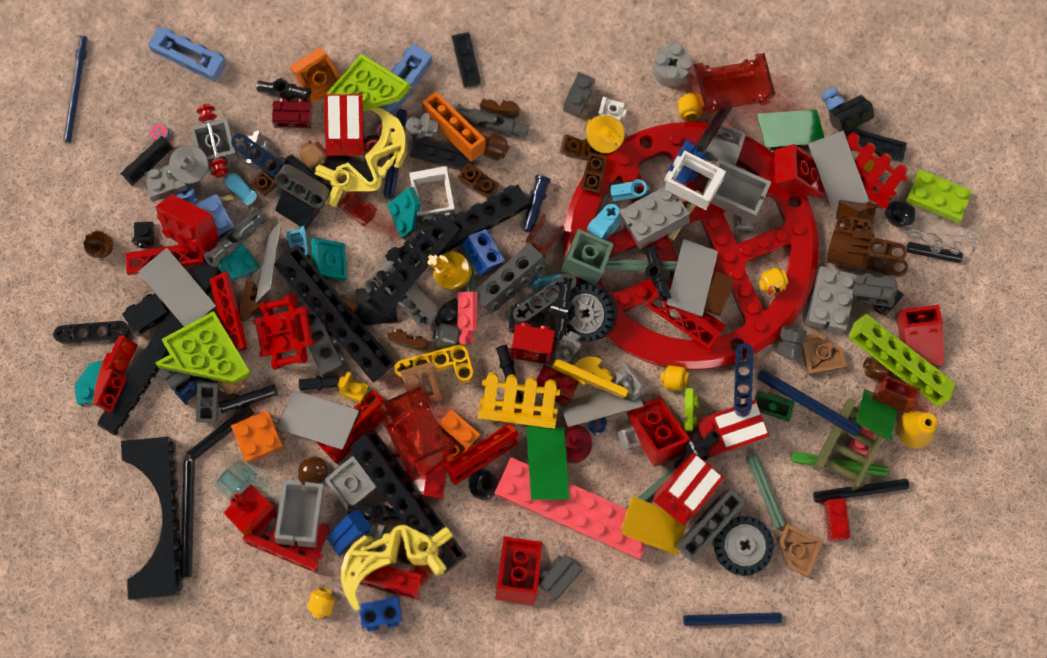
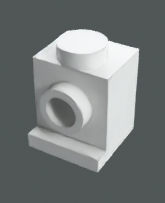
[598,97,627,121]

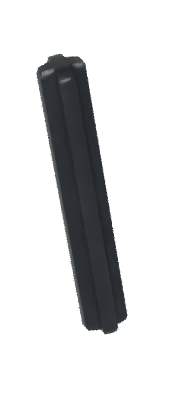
[187,405,254,460]

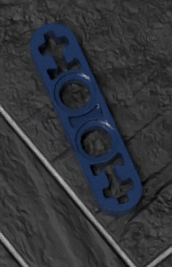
[231,134,285,178]
[734,343,754,417]

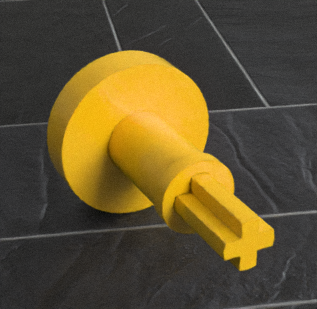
[586,114,625,153]
[427,252,472,291]

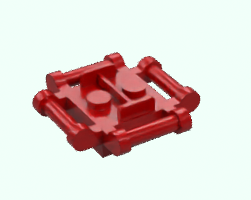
[253,294,315,370]

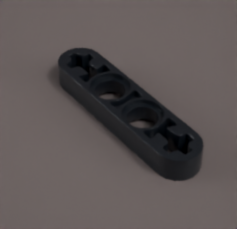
[53,321,130,344]

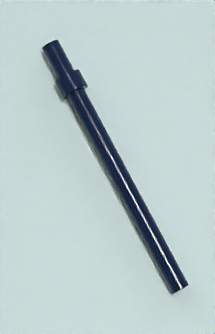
[63,35,88,143]

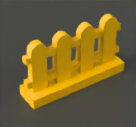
[478,372,560,429]

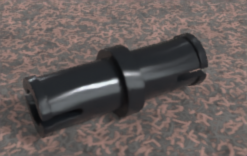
[299,375,339,391]

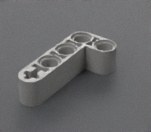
[364,261,438,327]

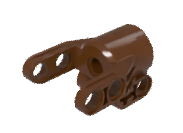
[827,215,908,276]

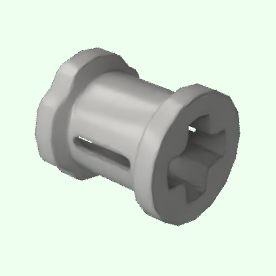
[736,215,754,232]

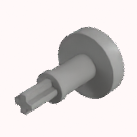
[169,145,209,183]

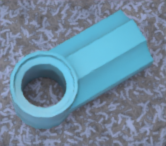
[611,180,651,202]

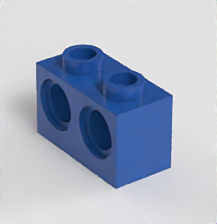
[461,229,505,276]
[359,597,403,632]

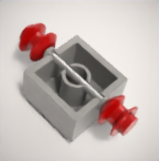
[190,104,239,178]

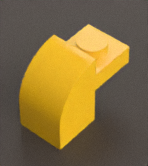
[568,356,613,388]

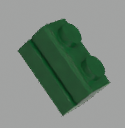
[754,389,795,422]

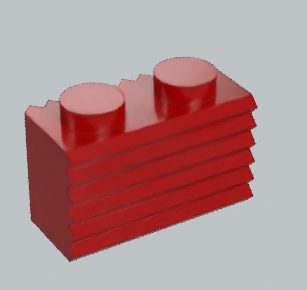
[823,498,851,541]

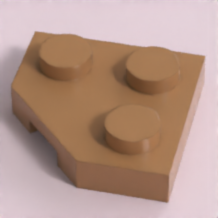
[801,333,847,375]
[778,524,823,577]

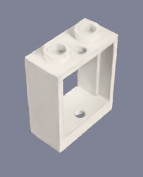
[664,151,726,210]
[409,166,455,222]

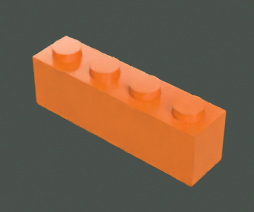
[422,92,486,162]

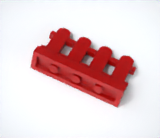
[846,133,908,209]
[242,501,330,573]

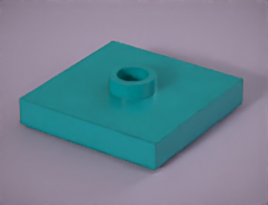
[311,238,347,281]

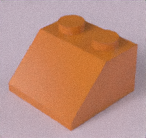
[289,47,340,103]

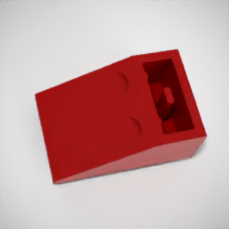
[895,305,944,366]

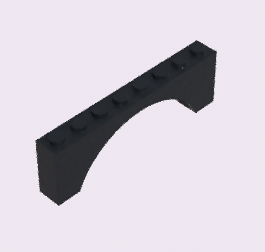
[121,436,183,600]

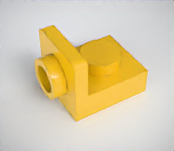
[338,372,369,404]

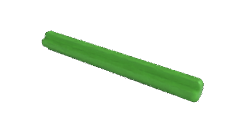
[791,451,888,477]

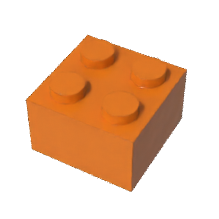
[231,410,285,464]

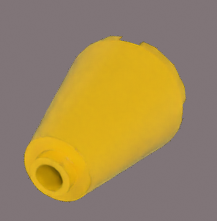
[896,410,938,449]

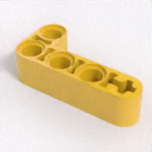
[394,345,473,384]

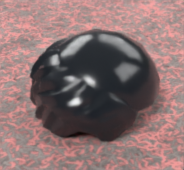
[884,200,916,228]
[469,469,498,501]

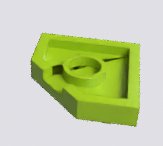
[684,388,699,434]

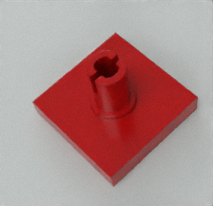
[223,484,274,536]

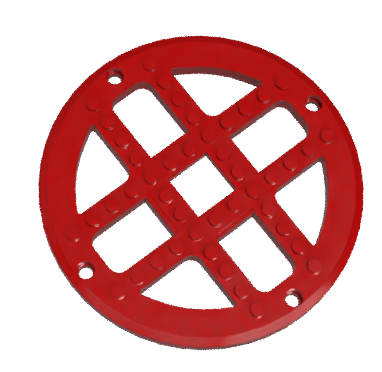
[563,122,819,371]

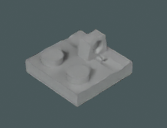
[144,164,188,202]
[324,455,377,510]

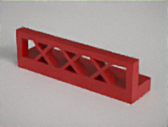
[125,244,204,275]
[209,272,247,352]
[645,286,726,349]
[316,390,393,464]
[444,424,520,485]
[351,561,424,601]

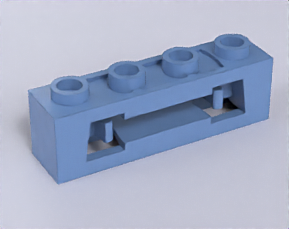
[148,27,227,83]
[380,44,433,116]

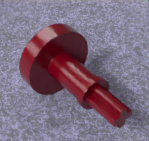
[563,425,592,464]

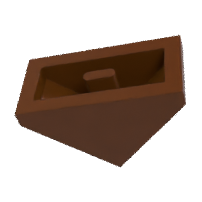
[836,200,877,228]

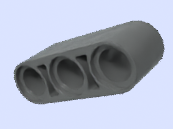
[275,164,330,208]

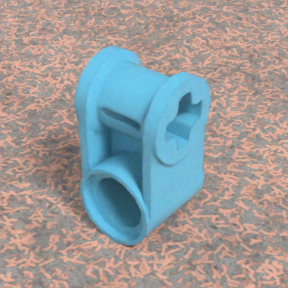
[587,204,621,240]
[285,226,310,260]

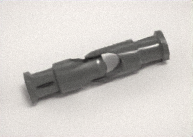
[456,104,530,140]
[204,209,267,267]

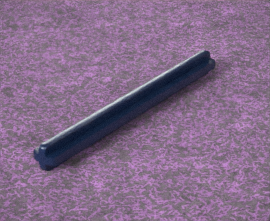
[757,370,861,436]

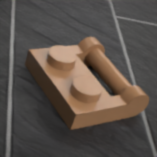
[400,362,444,407]

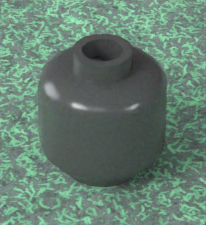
[433,323,461,349]

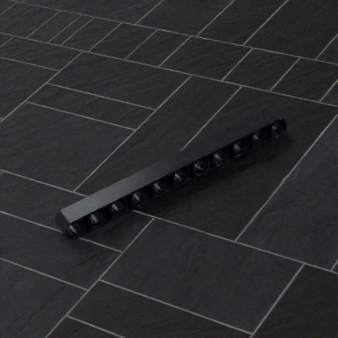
[97,258,222,436]

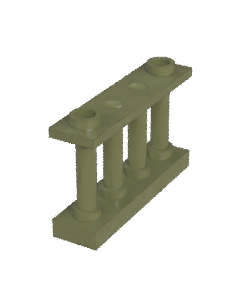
[812,398,883,491]

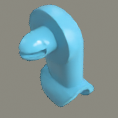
[225,173,257,205]
[530,274,567,291]

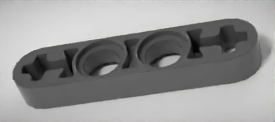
[513,274,577,325]

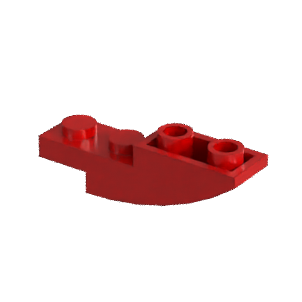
[94,336,138,413]

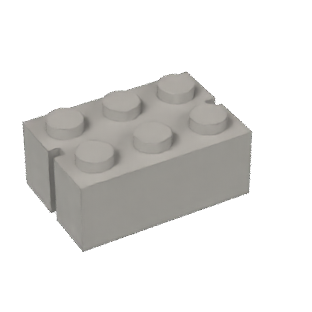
[702,159,771,222]
[620,186,690,250]
[805,266,857,334]
[275,480,324,548]

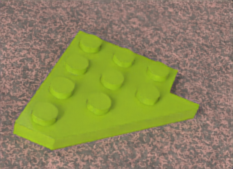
[326,54,412,111]
[155,311,251,384]

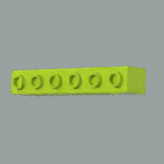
[848,314,956,407]

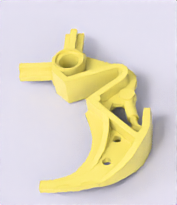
[315,107,407,208]
[341,525,453,612]

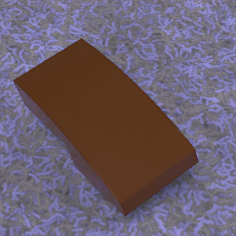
[480,98,520,117]
[559,134,601,160]
[581,153,607,193]
[251,157,286,196]
[457,163,499,198]
[704,272,734,316]
[387,329,427,349]

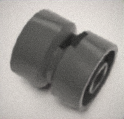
[776,326,807,359]

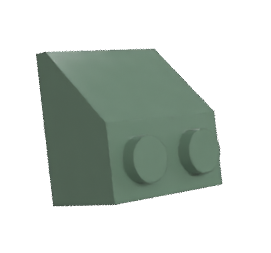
[561,229,613,285]

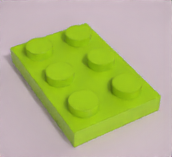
[906,169,972,223]

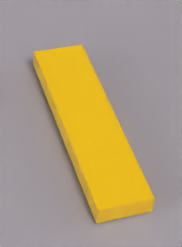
[551,359,628,398]

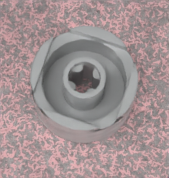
[653,44,692,87]

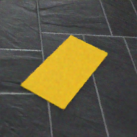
[620,496,686,556]

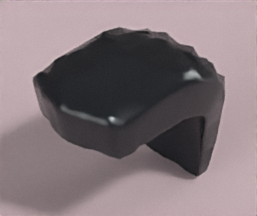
[435,298,458,326]

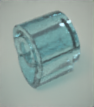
[214,460,258,500]

